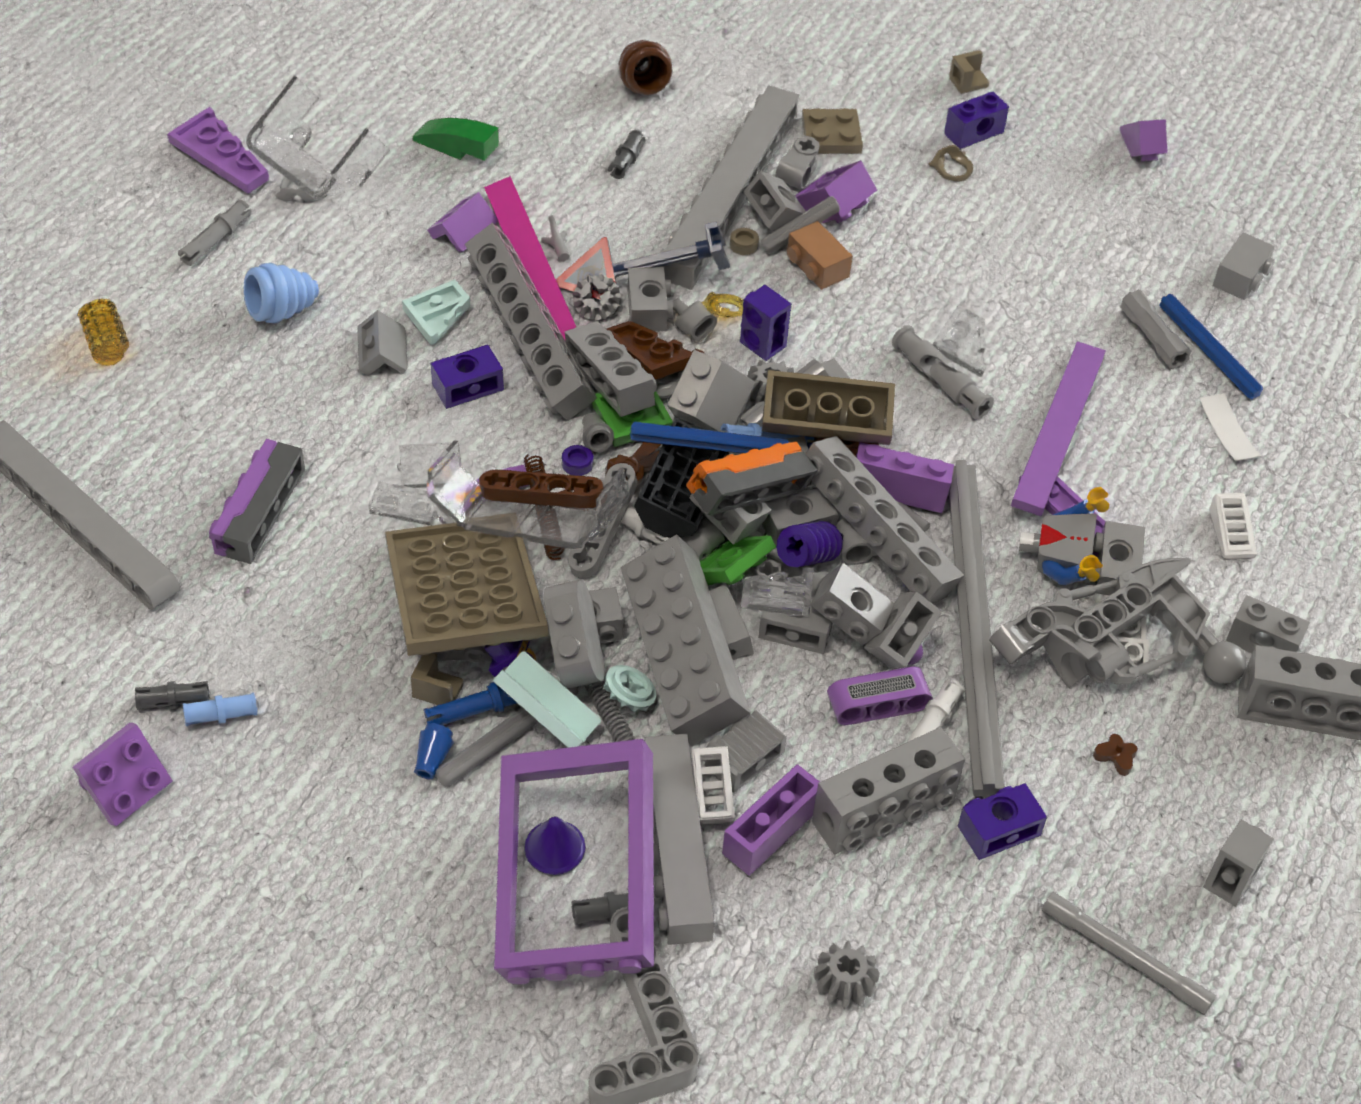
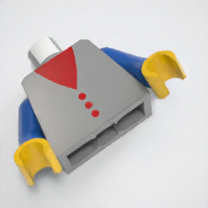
[1019,487,1110,585]

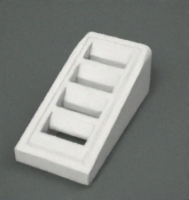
[1209,493,1257,559]
[691,746,735,825]

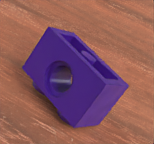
[944,91,1009,149]
[430,344,504,409]
[958,783,1047,860]

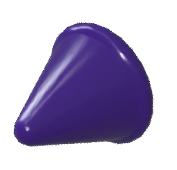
[524,816,586,875]

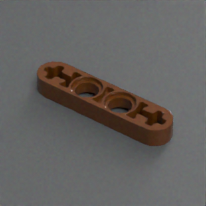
[479,469,605,508]

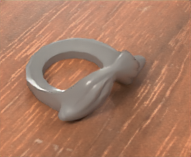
[275,172,320,201]

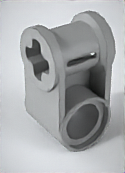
[775,136,820,190]

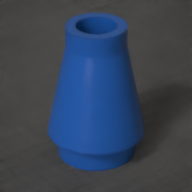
[414,723,454,779]

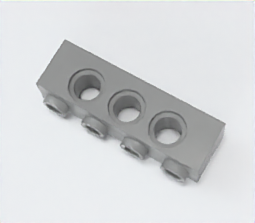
[565,321,657,417]

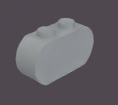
[543,579,605,689]

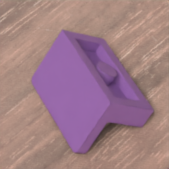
[427,192,498,252]

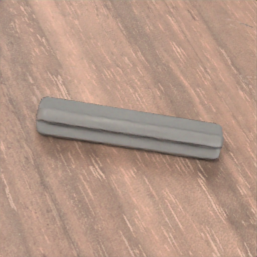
[761,196,840,254]

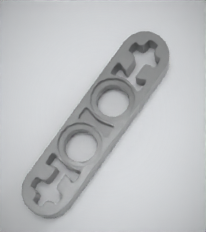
[568,463,637,579]

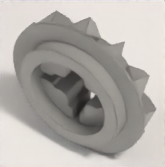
[572,273,621,320]

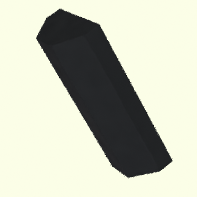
[634,418,730,538]

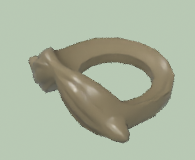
[929,145,974,182]

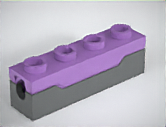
[209,439,305,564]

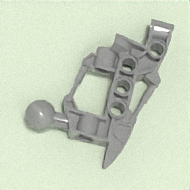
[989,558,1246,688]

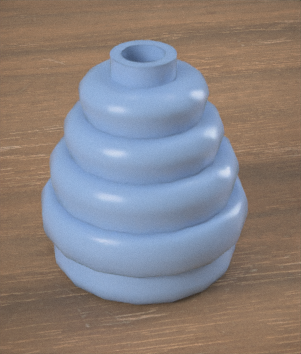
[243,263,319,323]

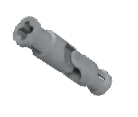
[892,325,994,420]

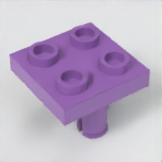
[72,722,173,826]

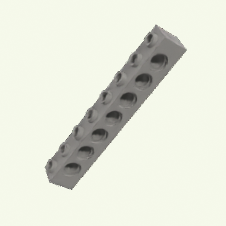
[465,223,597,420]

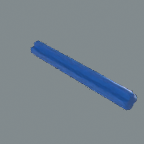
[1159,294,1263,399]
[630,422,789,454]

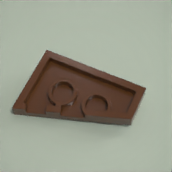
[606,321,704,380]

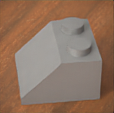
[667,350,756,432]

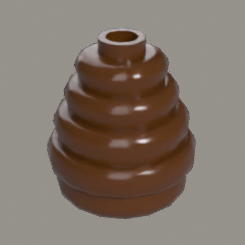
[618,40,673,96]

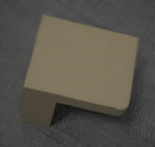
[949,50,989,94]
[410,653,463,705]

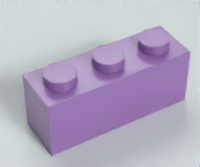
[856,442,954,513]
[722,764,820,876]

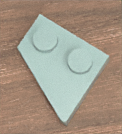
[402,279,470,345]

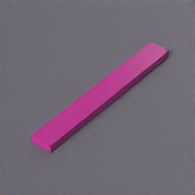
[484,176,577,341]

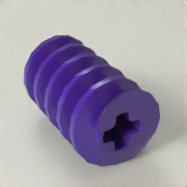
[776,521,843,568]

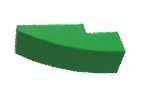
[412,118,499,161]

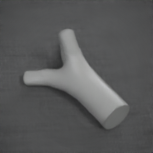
[541,215,570,261]

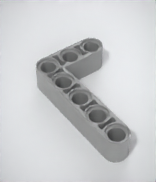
[588,907,699,1104]

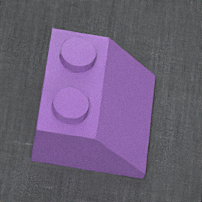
[795,160,877,223]

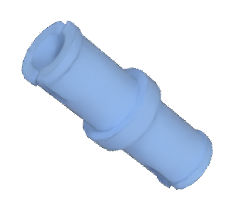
[183,692,258,726]

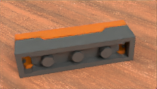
[686,441,818,516]

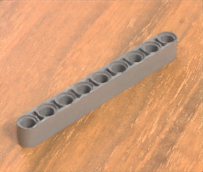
[0,420,181,610]

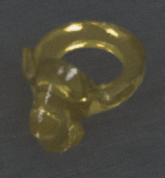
[701,291,743,318]

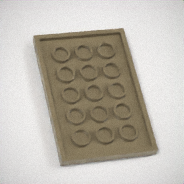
[385,515,549,656]

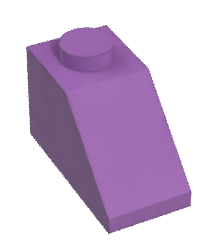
[1120,119,1168,162]

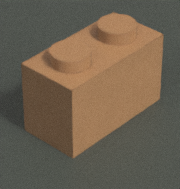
[787,221,853,290]

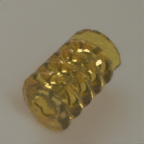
[77,298,129,366]

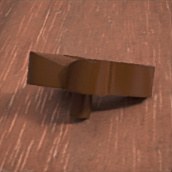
[1093,734,1138,776]

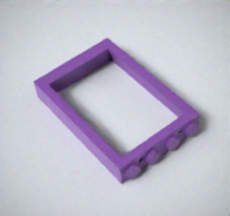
[494,739,654,984]

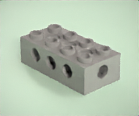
[1237,645,1361,740]
[812,727,965,855]

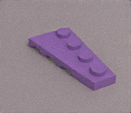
[167,106,269,194]

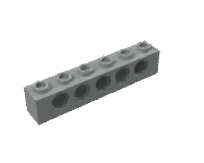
[805,436,964,603]

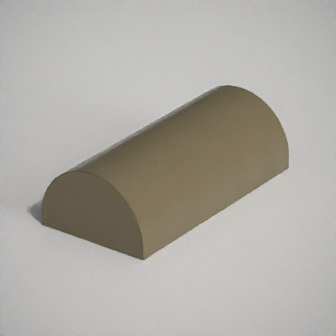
[761,370,895,445]

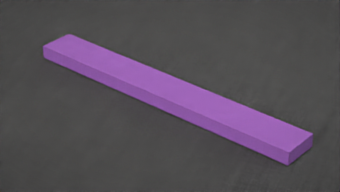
[1011,341,1106,516]

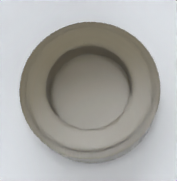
[729,228,759,255]

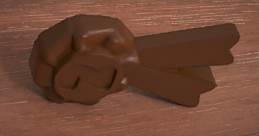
[605,442,661,487]

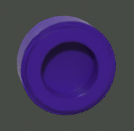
[562,445,594,476]

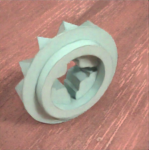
[603,665,657,712]

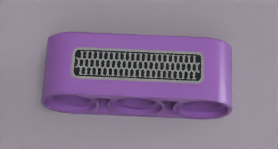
[827,667,933,725]

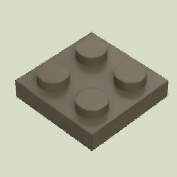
[801,108,863,154]

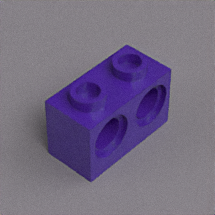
[740,285,792,361]

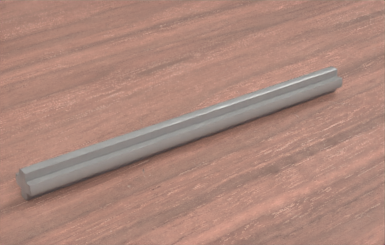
[949,460,1005,799]

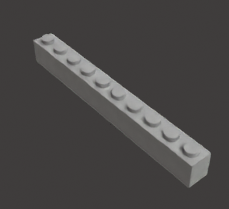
[660,85,799,290]

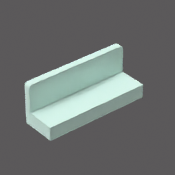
[493,651,601,748]

